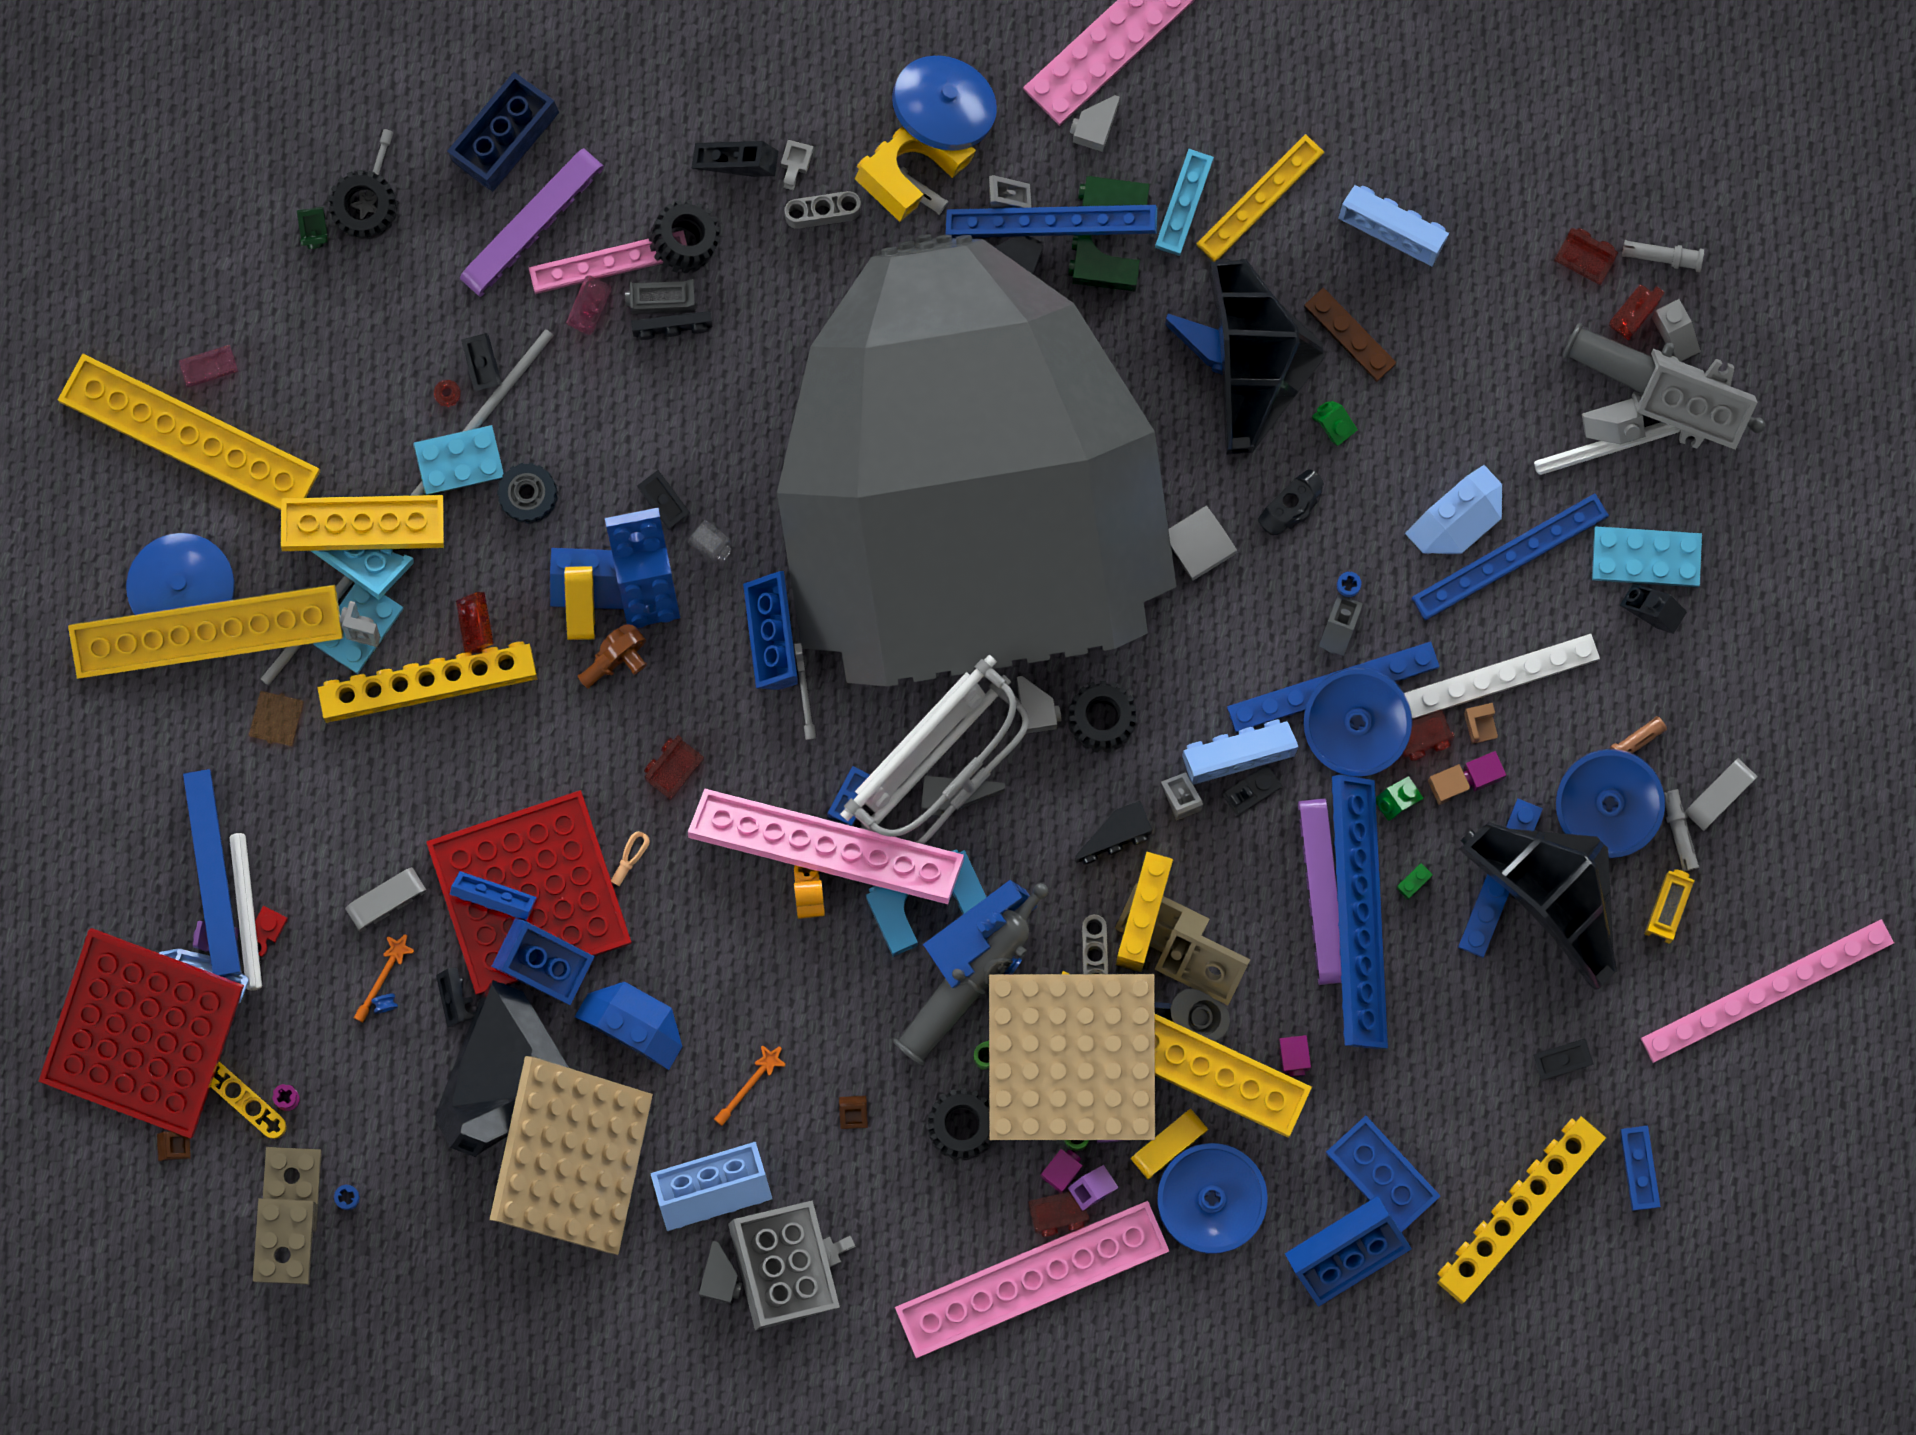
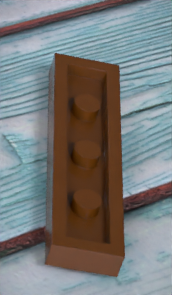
[1304,287,1397,382]

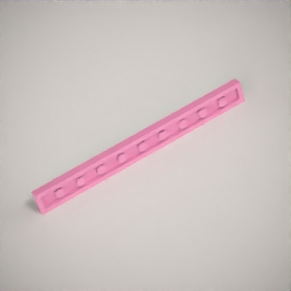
[1641,919,1894,1063]

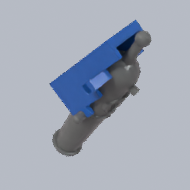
[893,880,1049,1066]

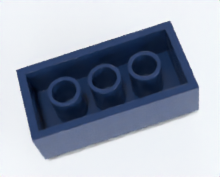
[447,72,559,192]

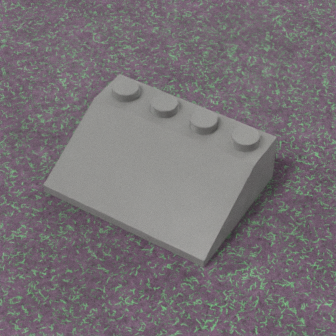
[728,1200,840,1330]

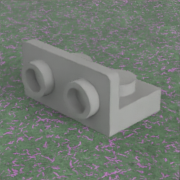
[339,601,381,648]

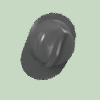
[1170,988,1230,1041]

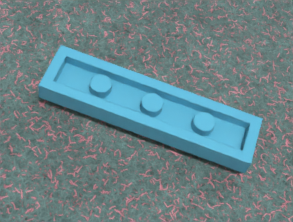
[1155,149,1214,256]

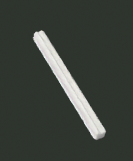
[1534,422,1681,475]
[230,833,262,990]

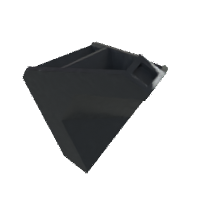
[1209,259,1324,455]
[1459,822,1618,990]
[435,980,569,1157]

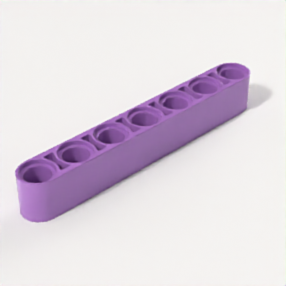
[460,148,604,297]
[1298,799,1342,985]

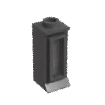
[625,279,695,314]

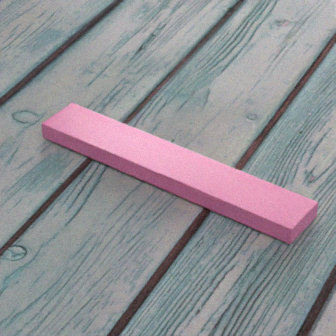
[529,231,687,294]

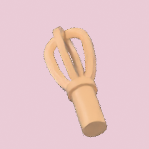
[611,831,650,887]

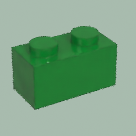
[1396,863,1433,900]

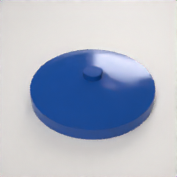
[892,56,997,151]
[126,533,235,615]
[1304,668,1412,776]
[1556,749,1665,858]
[1157,1143,1268,1254]

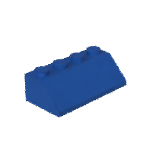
[550,548,623,609]
[743,571,798,690]
[1285,1196,1412,1307]

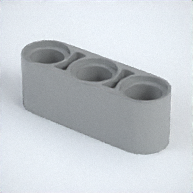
[785,191,861,229]
[1684,758,1758,831]
[345,867,427,932]
[1081,914,1108,974]

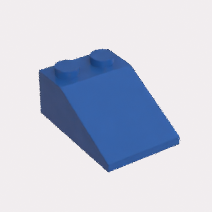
[491,918,595,1005]

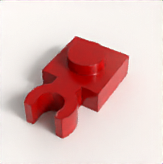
[255,906,288,957]

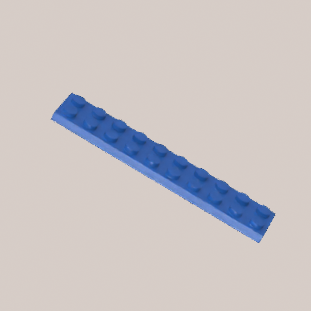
[1332,775,1388,1049]

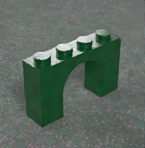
[1068,176,1150,292]

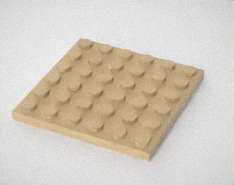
[989,974,1155,1140]
[490,1056,653,1255]

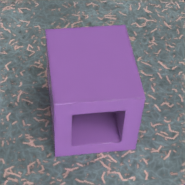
[1068,1165,1118,1211]

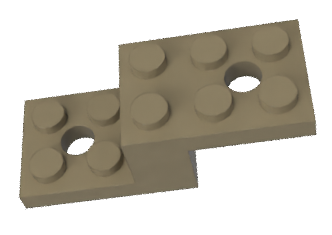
[1115,883,1250,1005]
[253,1147,322,1285]

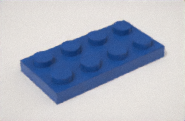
[1325,1116,1440,1232]

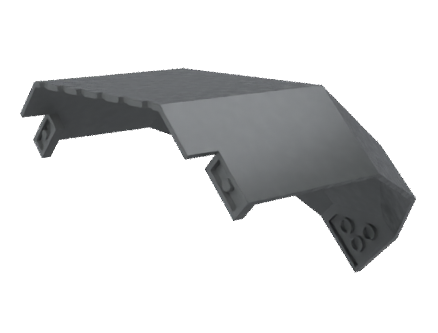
[777,234,1176,686]

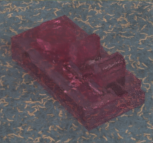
[566,275,612,335]

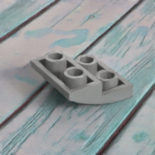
[1168,505,1238,580]

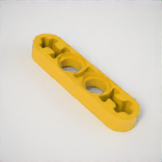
[210,1062,287,1139]

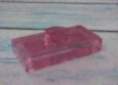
[179,345,238,388]

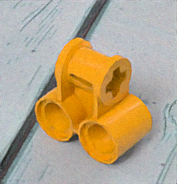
[794,865,825,919]

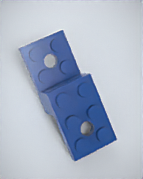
[605,508,680,628]

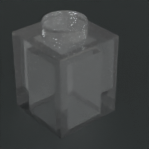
[688,520,732,565]

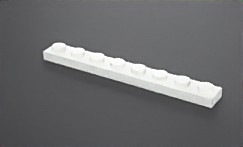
[1404,634,1600,720]

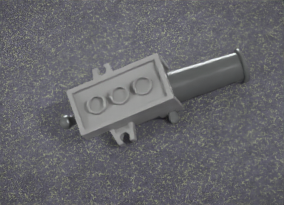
[1563,323,1766,450]

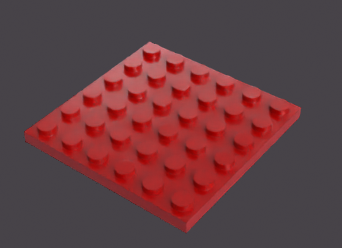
[426,790,632,995]
[38,928,244,1139]

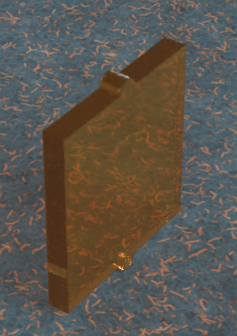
[249,691,304,746]

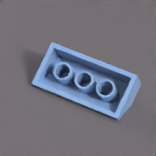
[1338,185,1449,266]
[1182,720,1298,785]
[651,1142,772,1231]

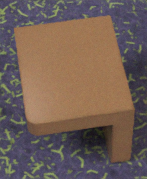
[1464,703,1498,744]
[1428,764,1470,805]

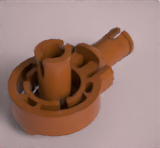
[578,624,647,689]

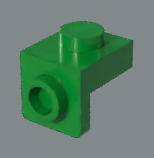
[1312,401,1358,446]
[1376,776,1424,821]

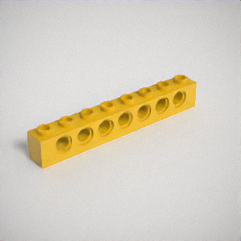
[317,642,537,723]
[1437,1116,1606,1304]

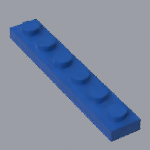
[1458,799,1543,958]

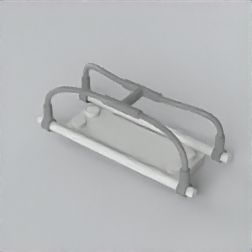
[840,655,1029,844]

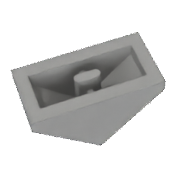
[989,175,1031,208]
[1161,772,1203,820]

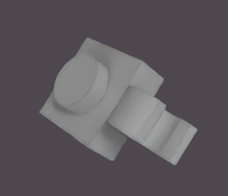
[781,140,813,190]
[823,1236,856,1267]

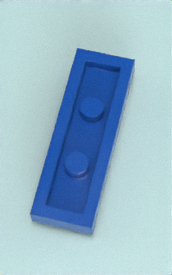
[450,871,536,920]
[1619,1126,1661,1211]

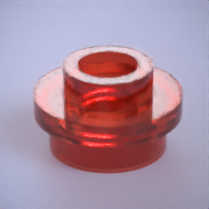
[434,380,461,407]

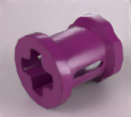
[272,1084,300,1111]

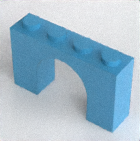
[866,849,986,957]

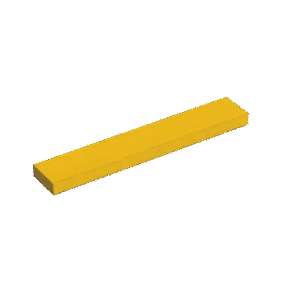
[1196,134,1324,262]

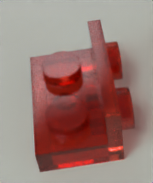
[1554,228,1618,286]
[1609,285,1665,341]
[456,592,494,653]
[1401,710,1455,761]
[644,735,704,800]
[1028,1192,1089,1237]

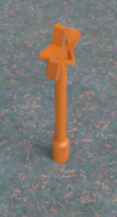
[353,934,414,1023]
[714,1046,785,1126]

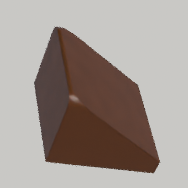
[839,1096,868,1129]
[157,1132,191,1161]

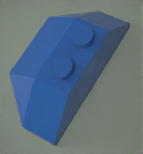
[575,982,683,1070]

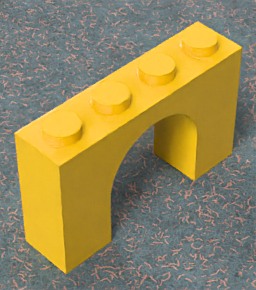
[855,127,976,222]
[1115,852,1173,972]

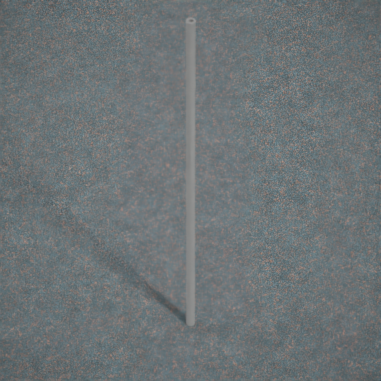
[260,329,554,686]

